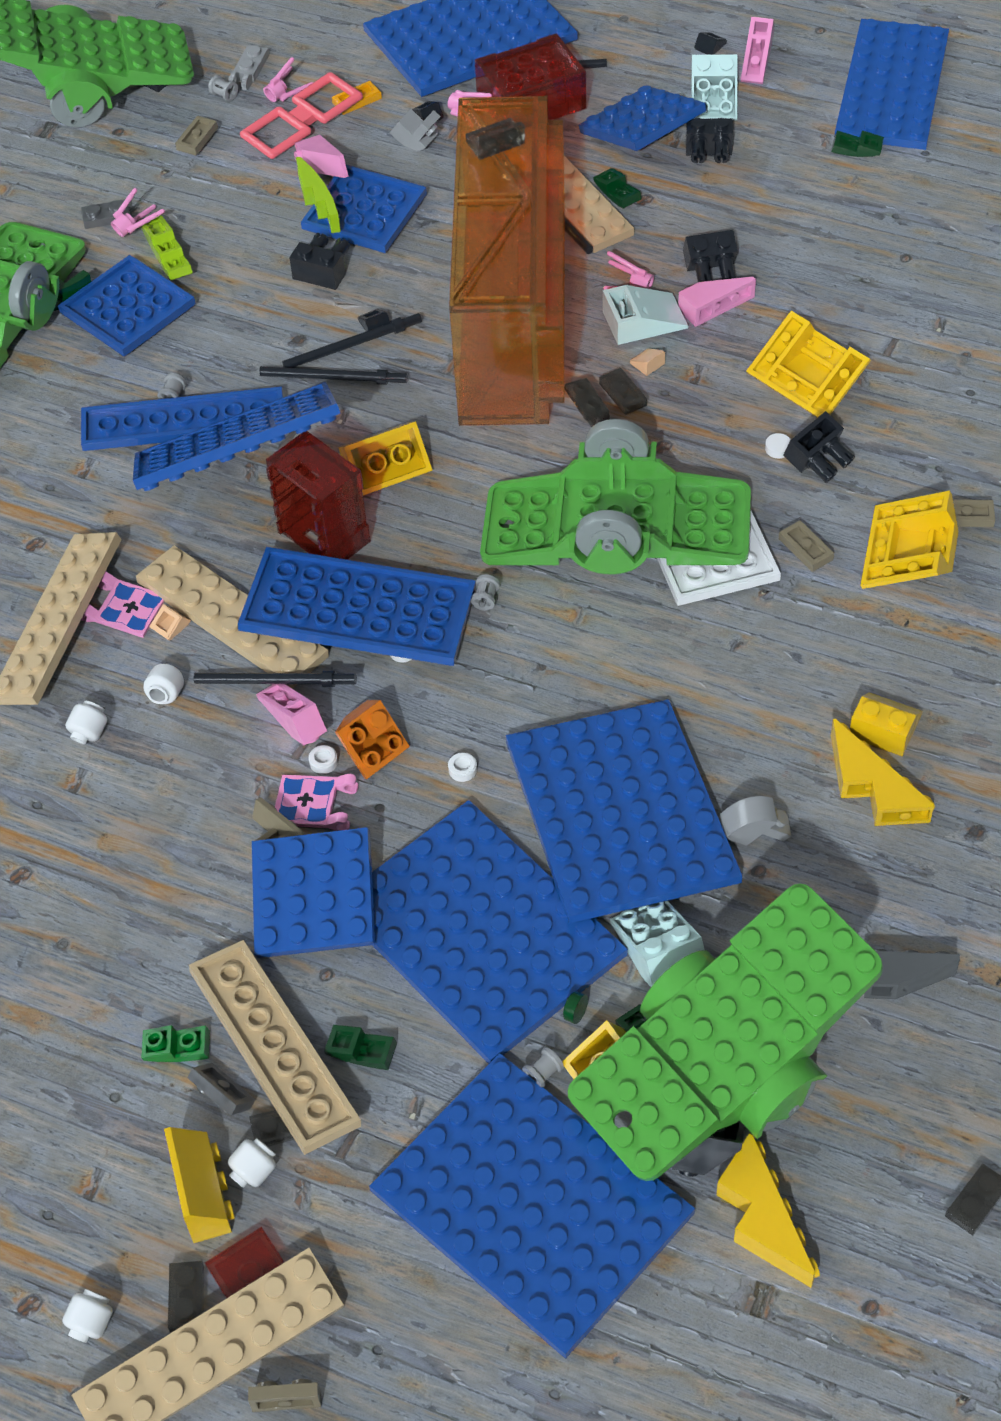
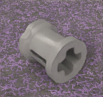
[208,75,238,102]
[157,373,186,399]
[471,574,500,611]
[522,1047,564,1088]

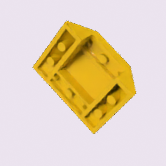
[746,311,871,418]
[860,490,959,589]

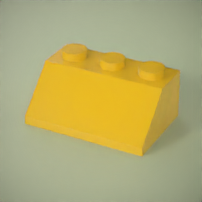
[338,421,432,496]
[164,1127,235,1243]

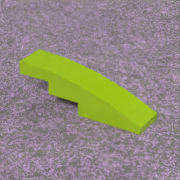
[296,157,341,233]
[141,215,193,280]

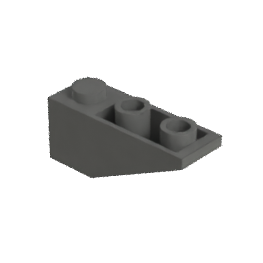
[864,949,960,999]

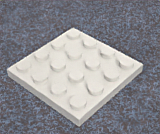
[657,511,781,606]

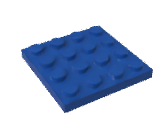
[578,85,706,151]
[301,165,427,253]
[58,255,196,357]
[252,827,375,958]

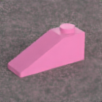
[741,17,774,84]
[294,135,348,178]
[678,276,756,327]
[256,684,327,745]

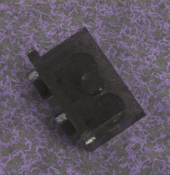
[466,118,525,160]
[564,378,610,427]

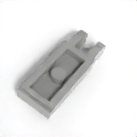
[228,45,269,90]

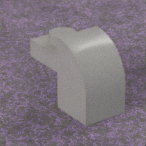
[390,109,441,151]
[720,796,792,846]

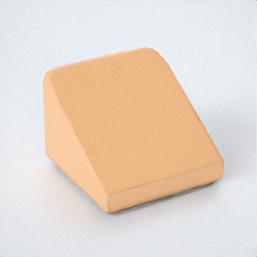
[630,348,665,376]
[149,604,191,641]

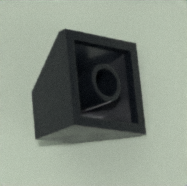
[672,1121,746,1177]

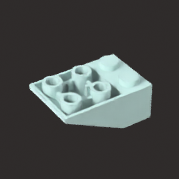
[691,54,737,120]
[603,285,688,345]
[610,901,705,987]

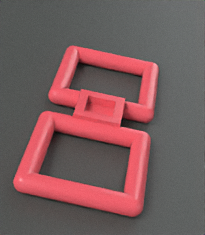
[240,72,363,159]

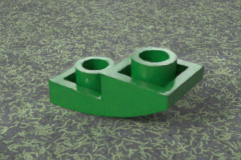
[141,1025,210,1062]

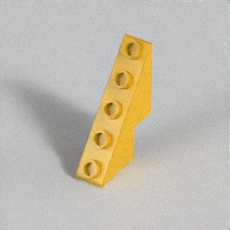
[831,719,935,826]
[716,1133,820,1288]

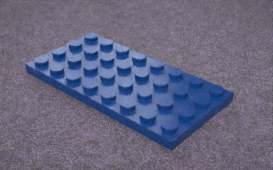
[834,19,949,150]
[238,547,476,666]

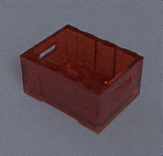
[475,33,586,135]
[266,431,371,560]

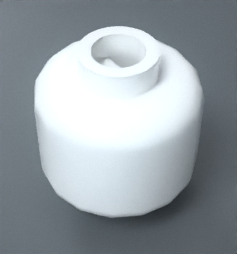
[143,664,184,704]
[65,701,108,744]
[228,1138,276,1188]
[62,1289,113,1343]

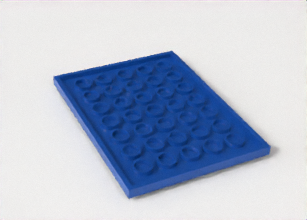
[363,0,578,97]
[133,382,340,491]
[506,699,743,924]
[372,800,628,1064]
[369,1053,695,1359]

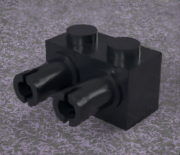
[686,118,733,163]
[683,230,738,282]
[289,233,350,290]
[783,411,855,483]

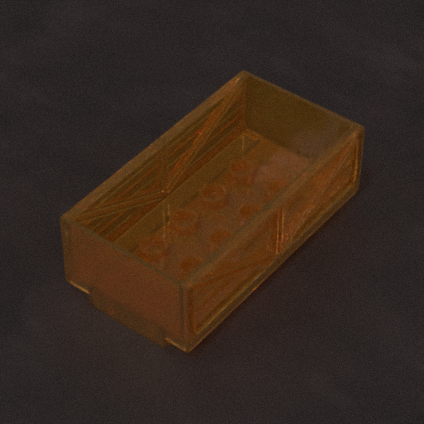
[449,96,565,426]

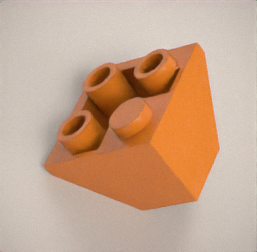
[335,700,410,779]

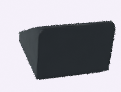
[694,32,727,55]
[412,101,444,122]
[357,309,390,331]

